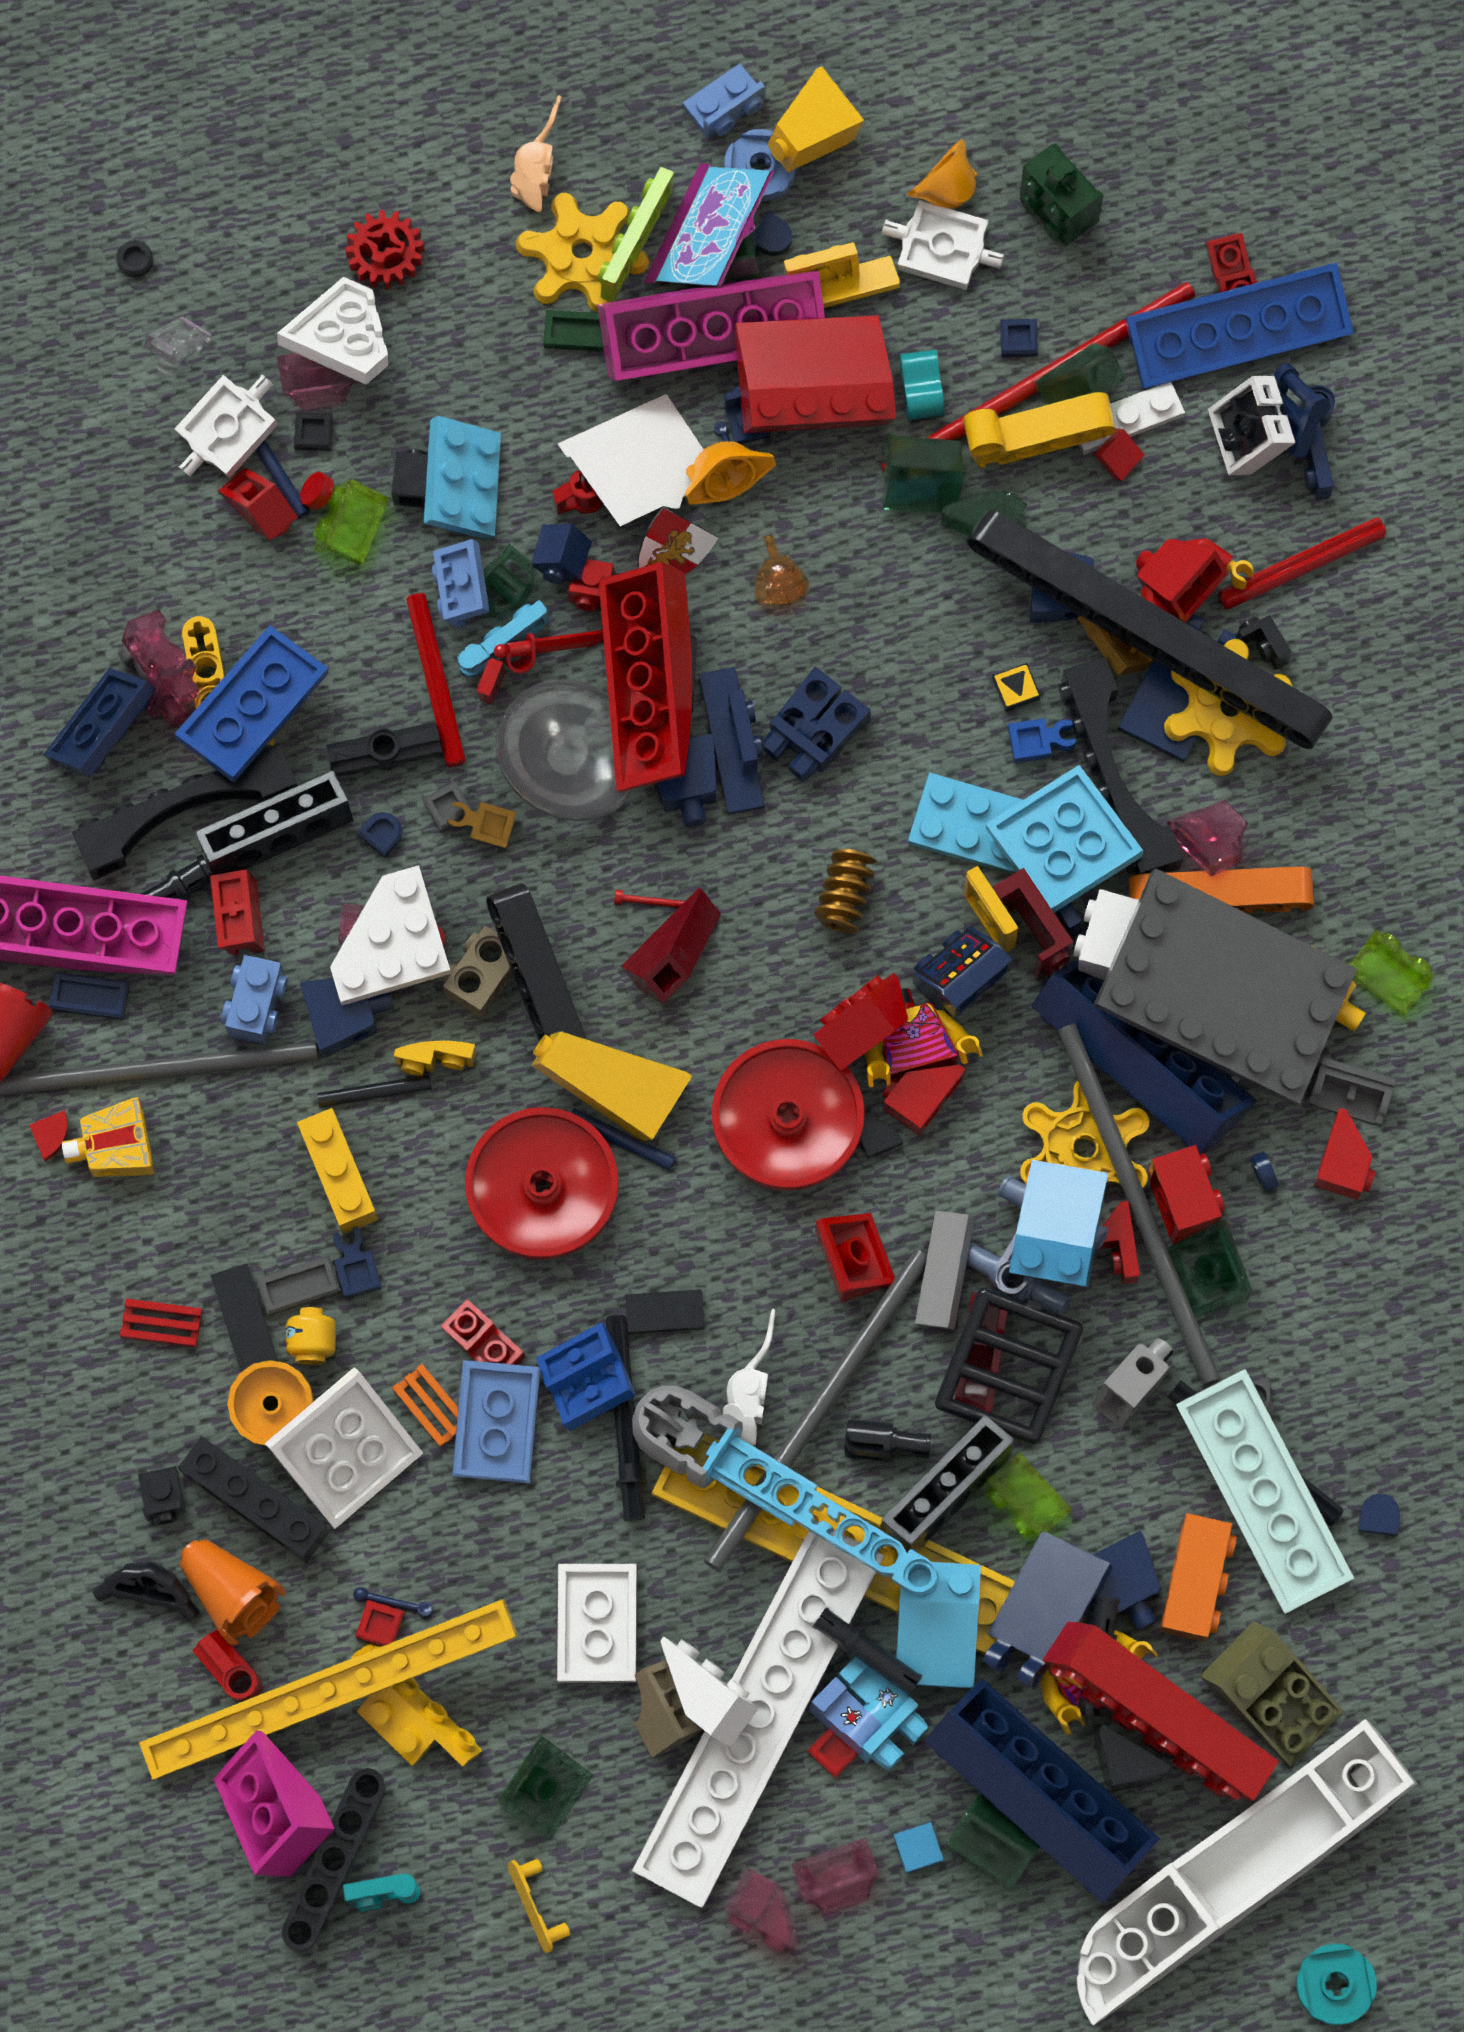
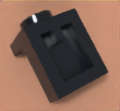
[1236,615,1292,669]
[138,1466,186,1525]

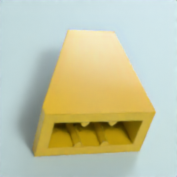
[767,66,864,172]

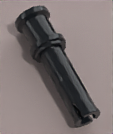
[141,854,213,900]

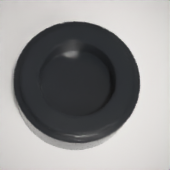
[116,240,153,278]

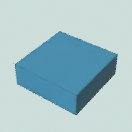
[893,1822,944,1873]

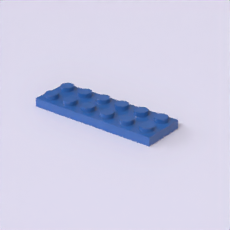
[1124,262,1354,389]

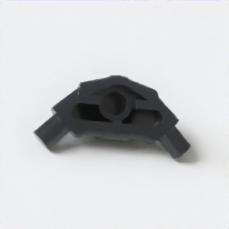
[93,1561,199,1621]

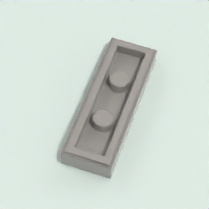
[915,1211,975,1330]

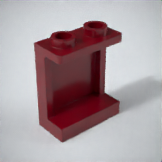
[992,868,1073,981]

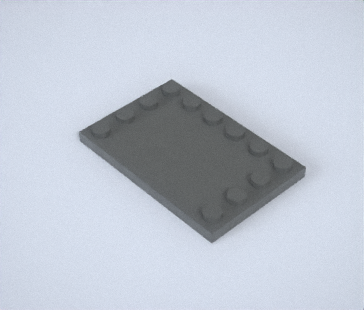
[1093,869,1357,1106]

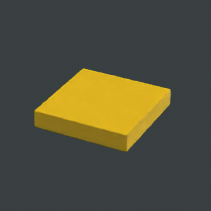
[963,866,1018,952]

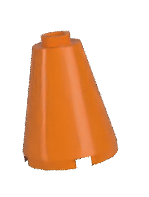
[180,1539,286,1645]

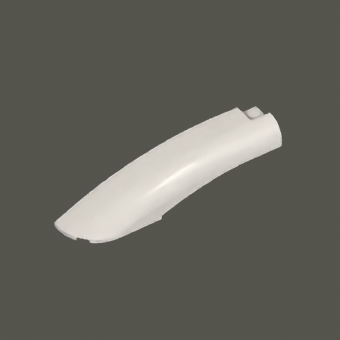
[1077,1719,1418,2025]

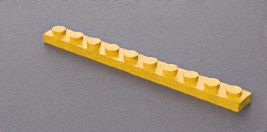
[139,1599,518,1780]

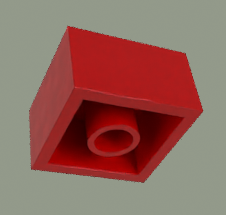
[1147,1145,1225,1246]

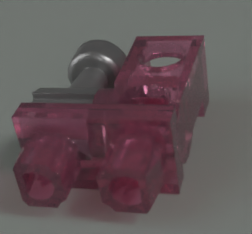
[118,609,200,726]

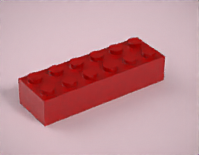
[1042,1621,1279,1802]

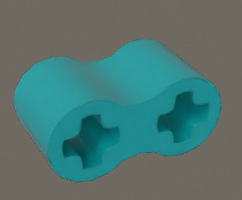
[899,350,945,421]

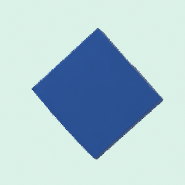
[536,1322,636,1431]

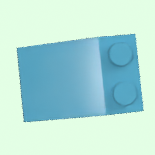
[896,1562,981,1689]

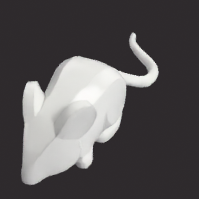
[722,1309,775,1446]

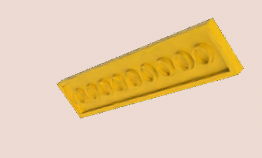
[652,1431,1015,1655]

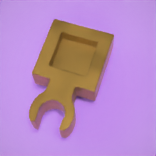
[447,802,517,848]

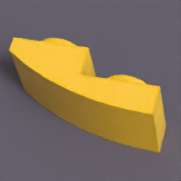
[394,1041,477,1076]

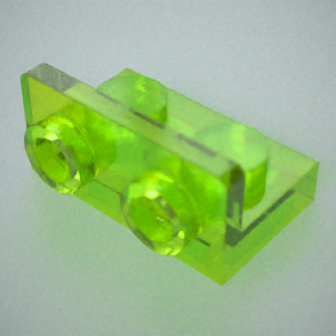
[313,479,389,566]
[1349,929,1435,1018]
[985,1453,1072,1541]

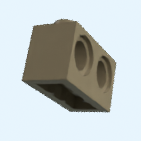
[442,925,513,1019]

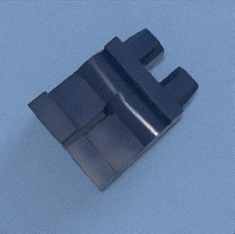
[762,666,871,782]

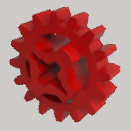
[345,210,425,290]

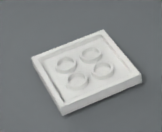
[265,1367,423,1529]

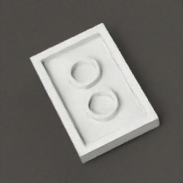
[557,1564,637,1683]

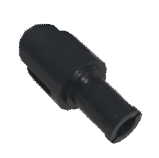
[844,1419,931,1462]

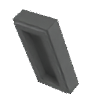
[256,1255,341,1316]

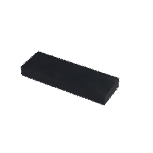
[211,1263,278,1372]

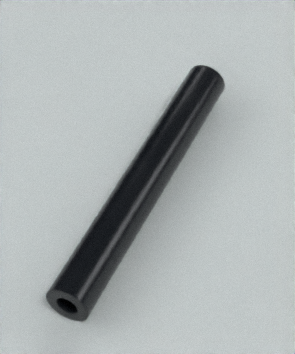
[317,1075,432,1108]

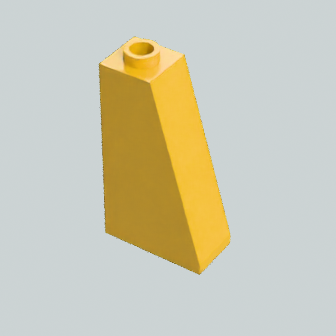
[531,1031,692,1141]

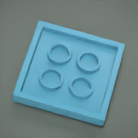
[986,765,1143,913]

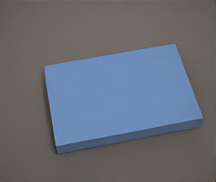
[452,1360,540,1483]

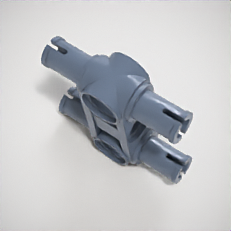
[966,1175,1109,1316]

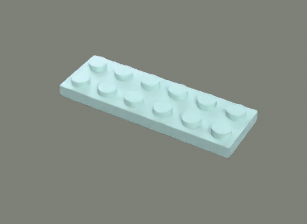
[1176,1369,1354,1614]

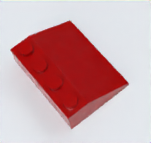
[734,315,896,434]

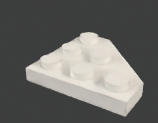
[277,277,388,385]
[330,865,451,1006]

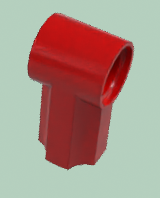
[192,1630,263,1703]

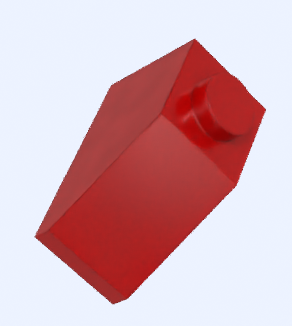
[218,467,298,540]
[882,1065,966,1136]
[1314,1108,1376,1200]

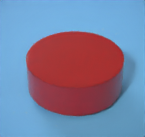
[300,471,334,510]

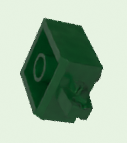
[1020,143,1104,247]

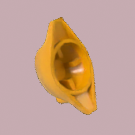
[907,139,977,210]
[685,441,776,505]

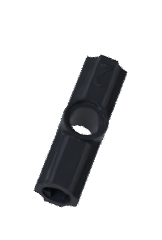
[326,722,443,777]

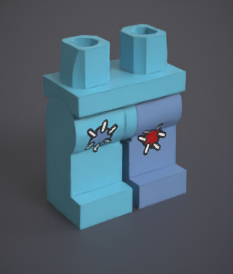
[809,1657,929,1771]

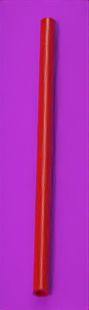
[881,282,1195,481]

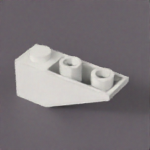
[660,1637,758,1747]

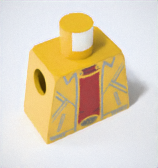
[62,1097,155,1177]

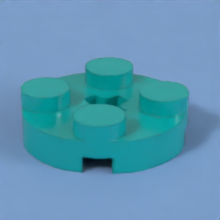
[1296,1944,1377,2026]

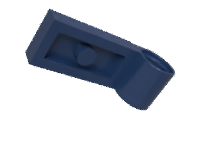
[1300,385,1335,500]

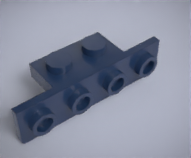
[699,667,765,814]

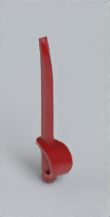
[494,629,604,674]

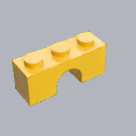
[297,1108,378,1234]

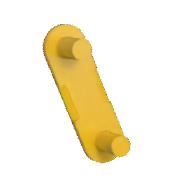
[508,1859,570,1953]

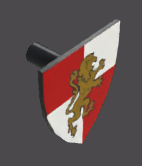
[637,506,719,575]

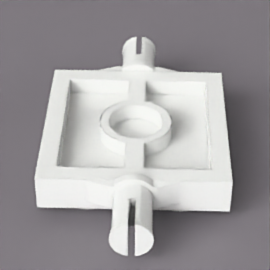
[882,200,1004,290]
[175,375,278,478]

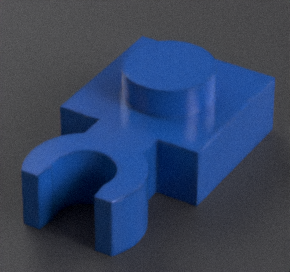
[1008,718,1076,763]

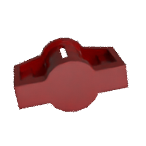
[552,470,603,515]

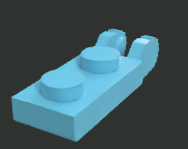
[457,600,550,679]

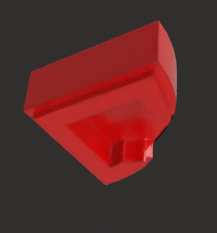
[29,1110,69,1161]

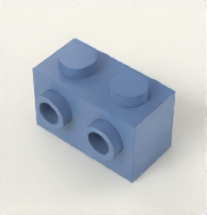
[221,955,288,1045]

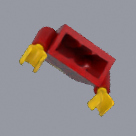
[1136,538,1253,623]

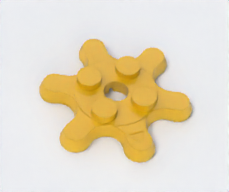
[516,193,649,313]
[1164,639,1293,776]
[1020,1081,1150,1188]

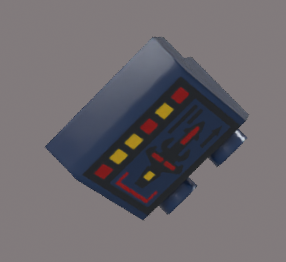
[913,926,1012,1018]

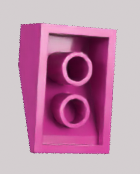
[213,1731,335,1877]

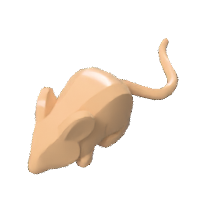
[510,96,561,212]

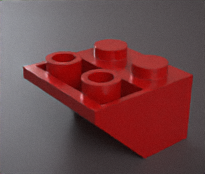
[813,972,909,1071]

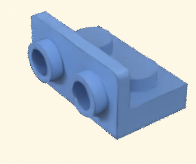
[682,64,766,139]
[432,539,489,628]

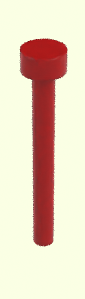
[614,890,685,908]

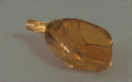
[755,534,809,605]

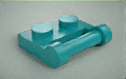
[343,1874,421,1913]

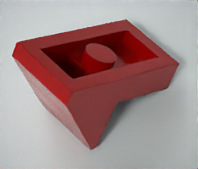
[1095,1201,1140,1284]

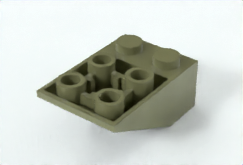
[1200,1621,1343,1767]

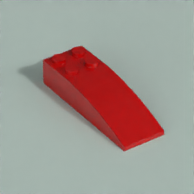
[599,562,692,793]

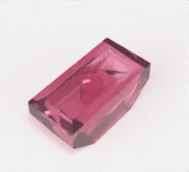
[277,353,355,411]
[1167,799,1248,877]
[791,1838,879,1915]

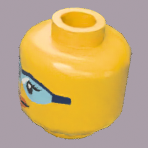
[286,1307,336,1365]

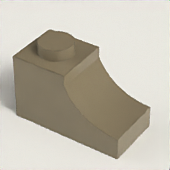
[634,1660,703,1758]

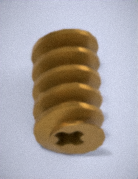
[814,849,878,934]

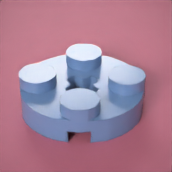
[724,129,796,202]

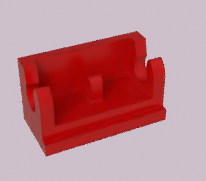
[210,869,265,955]

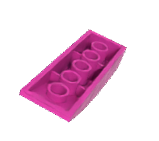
[597,271,825,381]
[0,876,188,975]

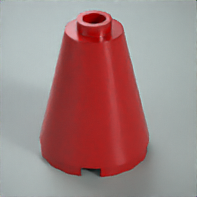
[0,983,54,1083]

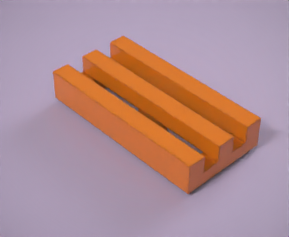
[392,1364,458,1448]

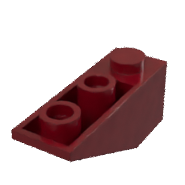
[621,888,721,1004]

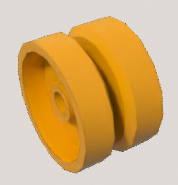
[227,1360,314,1445]

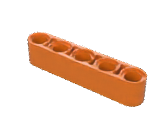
[1128,867,1315,914]

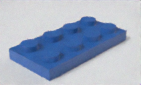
[175,625,329,783]

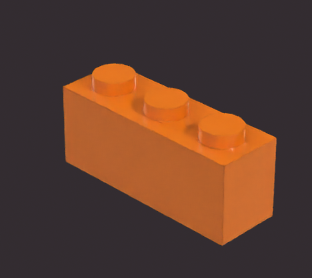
[1159,1513,1237,1642]

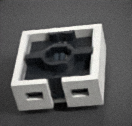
[1208,376,1296,475]

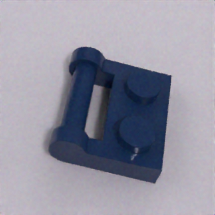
[1274,363,1330,457]

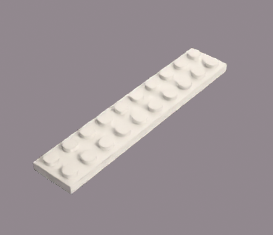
[632,1520,884,1908]

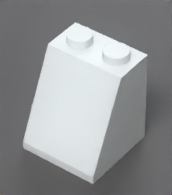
[1073,889,1139,980]

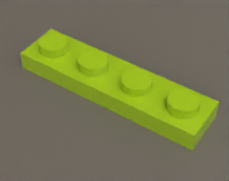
[597,167,674,302]

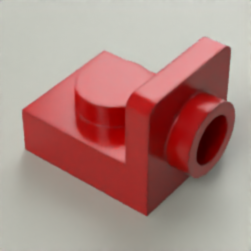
[568,559,614,611]

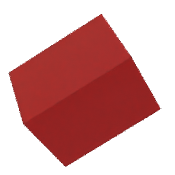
[815,1213,895,1303]

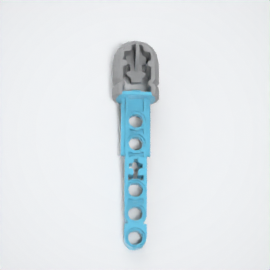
[632,1386,939,1596]

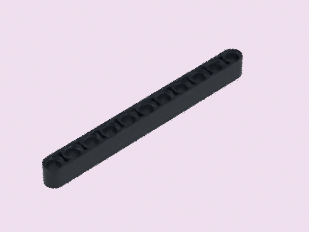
[966,509,1333,749]

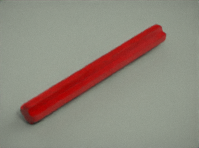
[1218,518,1386,610]
[406,593,466,767]

